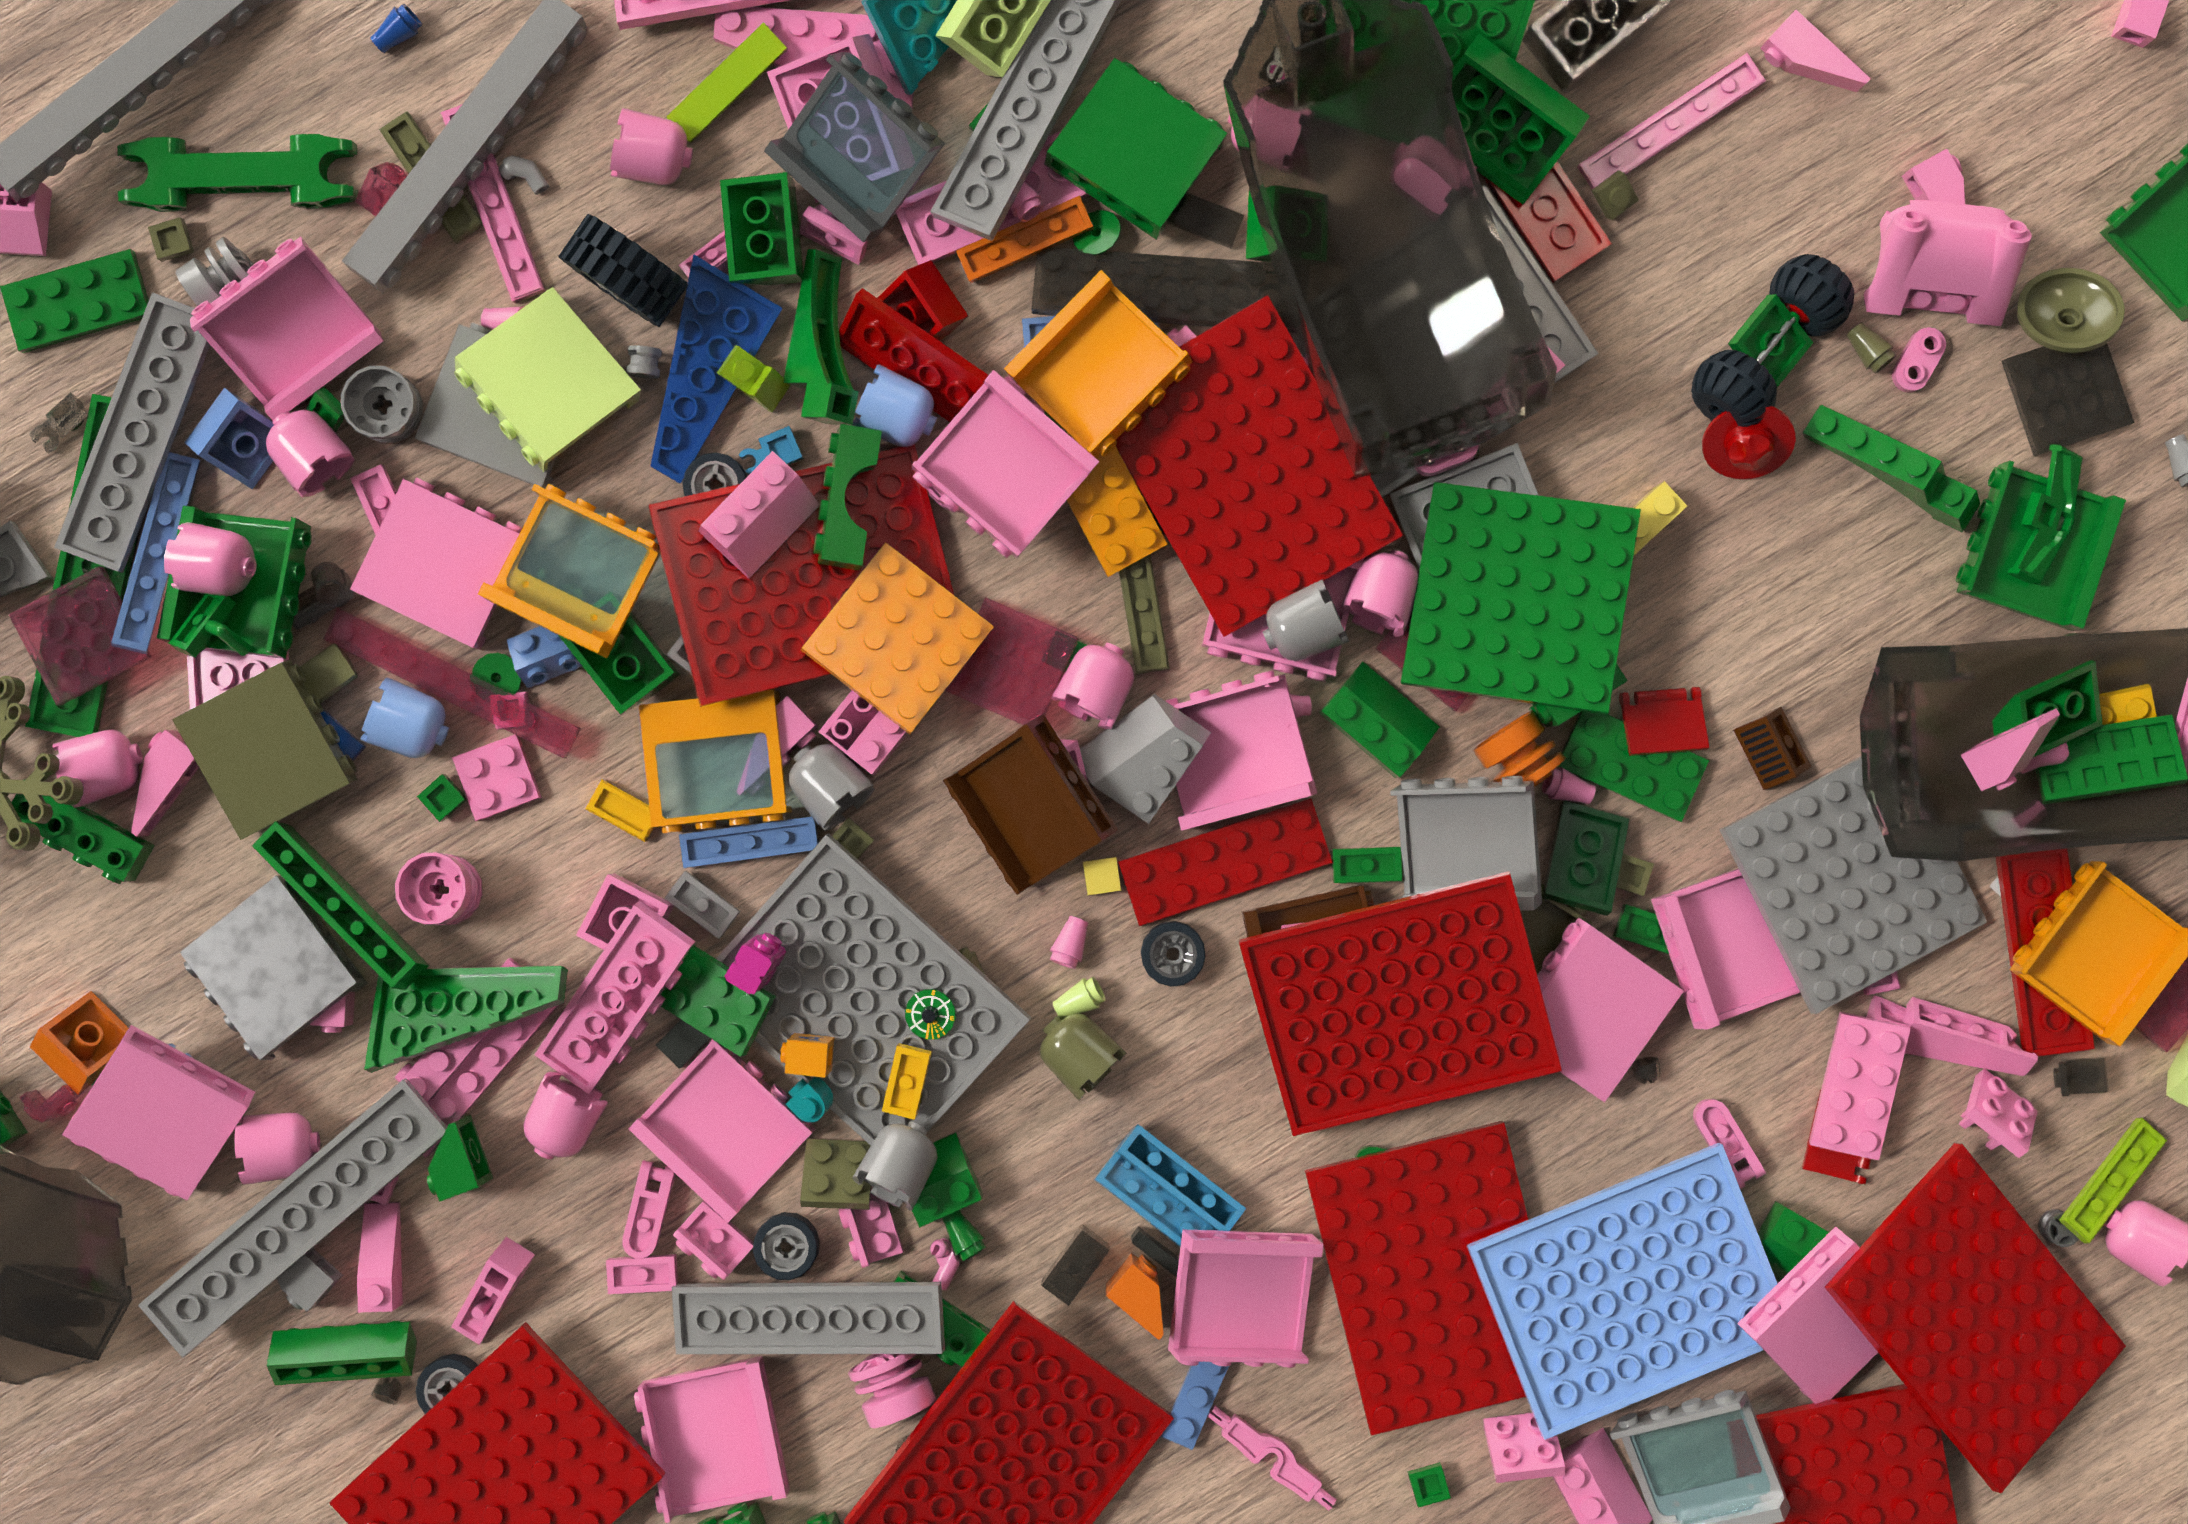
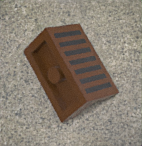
[1733,707,1812,790]

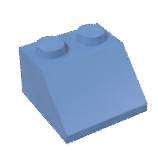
[184,388,274,489]

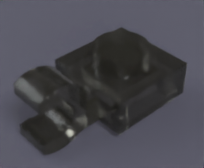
[30,392,88,454]

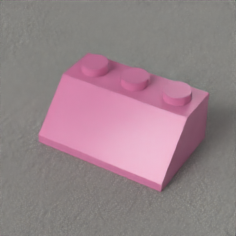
[698,451,820,579]
[1552,1428,1653,1524]

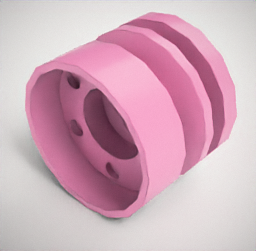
[395,852,482,925]
[848,1354,936,1428]

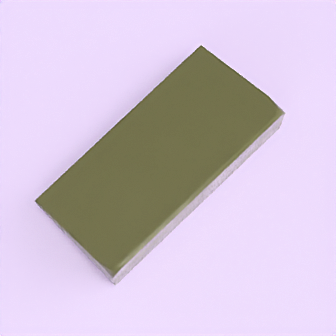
[300,644,358,703]

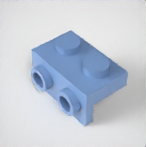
[507,626,582,688]

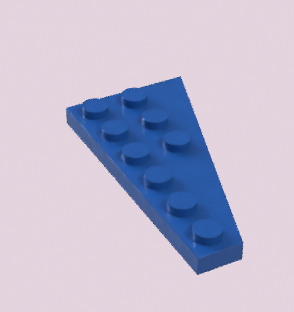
[650,255,783,484]

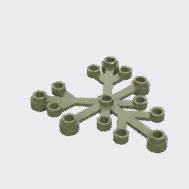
[0,676,84,851]

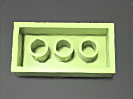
[935,0,1051,78]

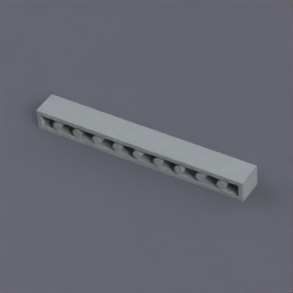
[0,0,273,202]
[342,0,587,293]

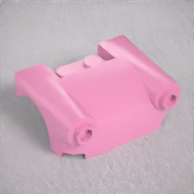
[1864,200,2032,326]

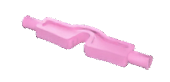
[1207,1405,1337,1511]

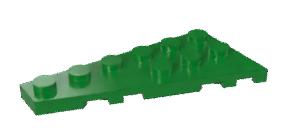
[364,966,568,1073]

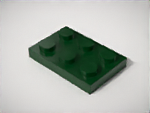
[1542,800,1630,916]

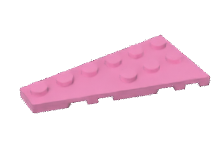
[713,7,914,109]

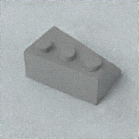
[1080,694,1211,824]

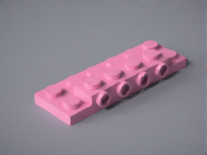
[534,900,695,1095]
[395,958,559,1158]

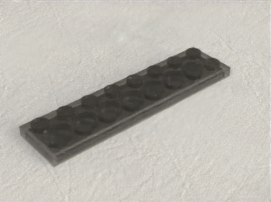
[1031,247,1308,333]

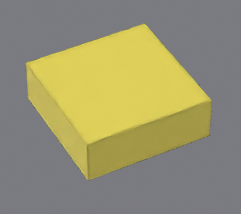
[1083,857,1121,895]

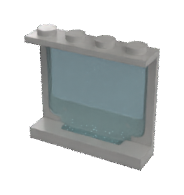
[1610,1390,1791,1524]

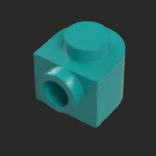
[786,1077,834,1123]

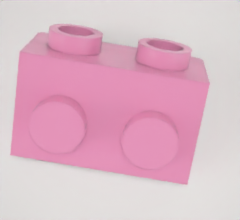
[673,1200,754,1280]

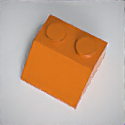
[30,991,129,1095]
[1106,1253,1163,1340]

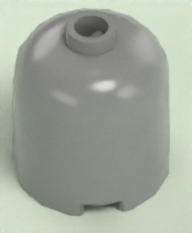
[1263,579,1349,661]
[788,744,875,831]
[852,1122,937,1211]

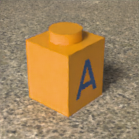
[780,1033,834,1078]

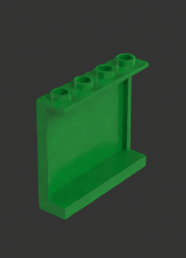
[1044,58,1227,240]
[2099,143,2188,321]
[1956,460,2126,631]
[157,506,312,659]

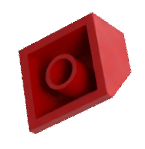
[877,260,969,341]

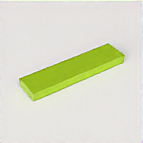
[666,22,788,143]
[2059,1117,2167,1243]

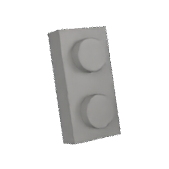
[665,871,741,939]

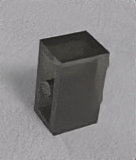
[1041,1224,1110,1306]

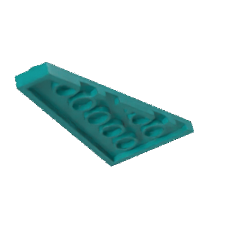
[861,0,957,95]

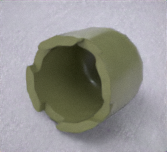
[1040,1013,1127,1101]

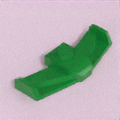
[2007,444,2083,585]

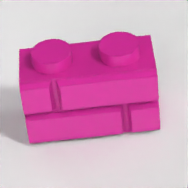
[724,932,787,995]

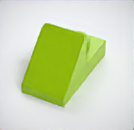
[717,345,791,412]

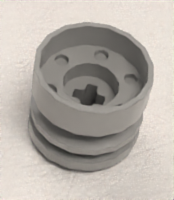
[176,237,254,306]
[341,366,423,443]

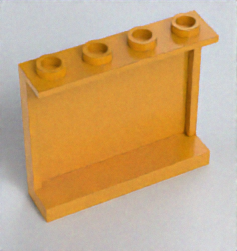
[1004,270,1192,459]
[2009,861,2188,1046]

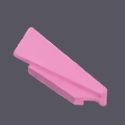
[1866,995,2038,1076]

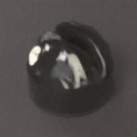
[1632,1057,1660,1084]
[371,1377,402,1405]

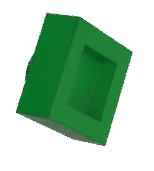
[305,387,345,432]
[417,774,467,822]
[1407,1462,1451,1508]

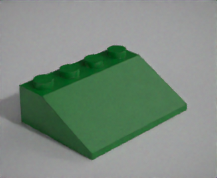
[1414,34,1590,205]

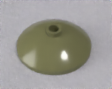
[2017,268,2125,353]

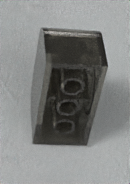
[1522,0,1676,94]

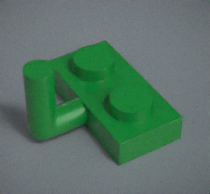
[168,594,251,658]

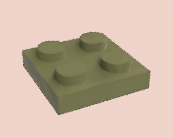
[800,1139,872,1210]

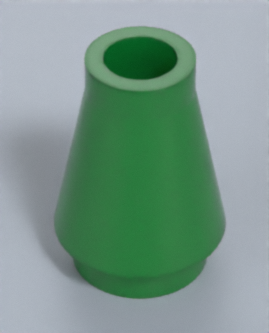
[942,1210,986,1262]

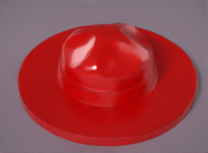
[1702,406,1796,479]

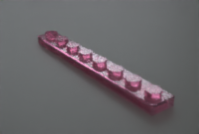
[323,609,581,759]

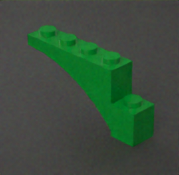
[783,249,859,425]
[1803,404,1980,533]

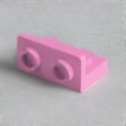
[839,1194,904,1268]

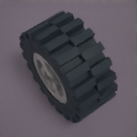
[558,214,689,327]

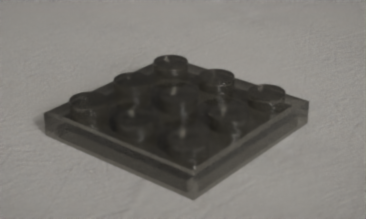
[2001,343,2134,456]

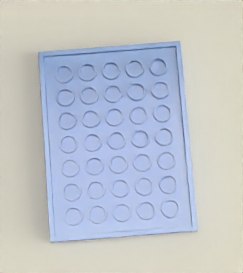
[1466,1143,1777,1440]

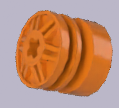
[1473,710,1566,787]

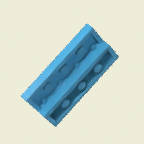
[1094,1124,1246,1247]

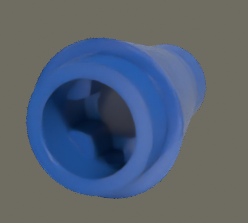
[370,4,422,53]

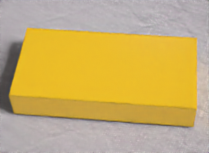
[585,779,663,842]

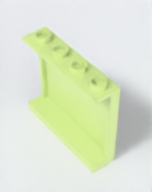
[454,287,641,472]

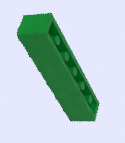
[252,821,430,990]

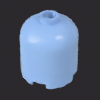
[852,364,937,447]
[360,677,449,758]

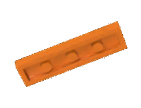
[956,195,1094,284]

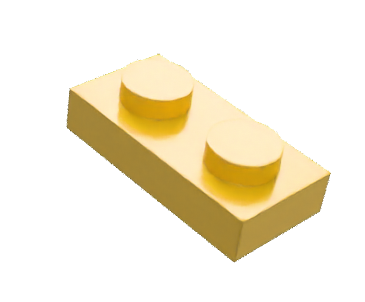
[2099,684,2157,725]
[882,1043,932,1120]

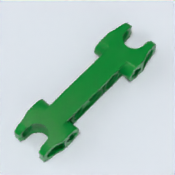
[117,134,358,212]

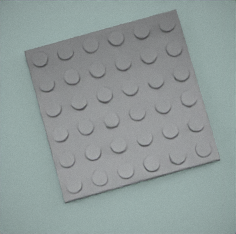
[1720,740,1987,1014]

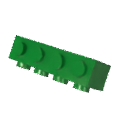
[11,779,155,884]
[893,1271,991,1367]
[266,1321,417,1385]

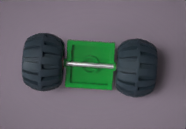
[1691,254,1855,427]

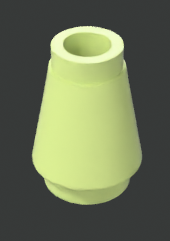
[1053,977,1106,1020]

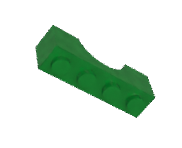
[813,424,882,570]

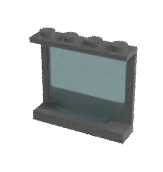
[764,51,945,242]

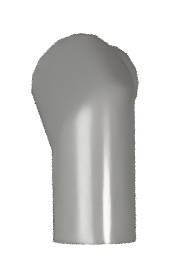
[499,155,549,195]

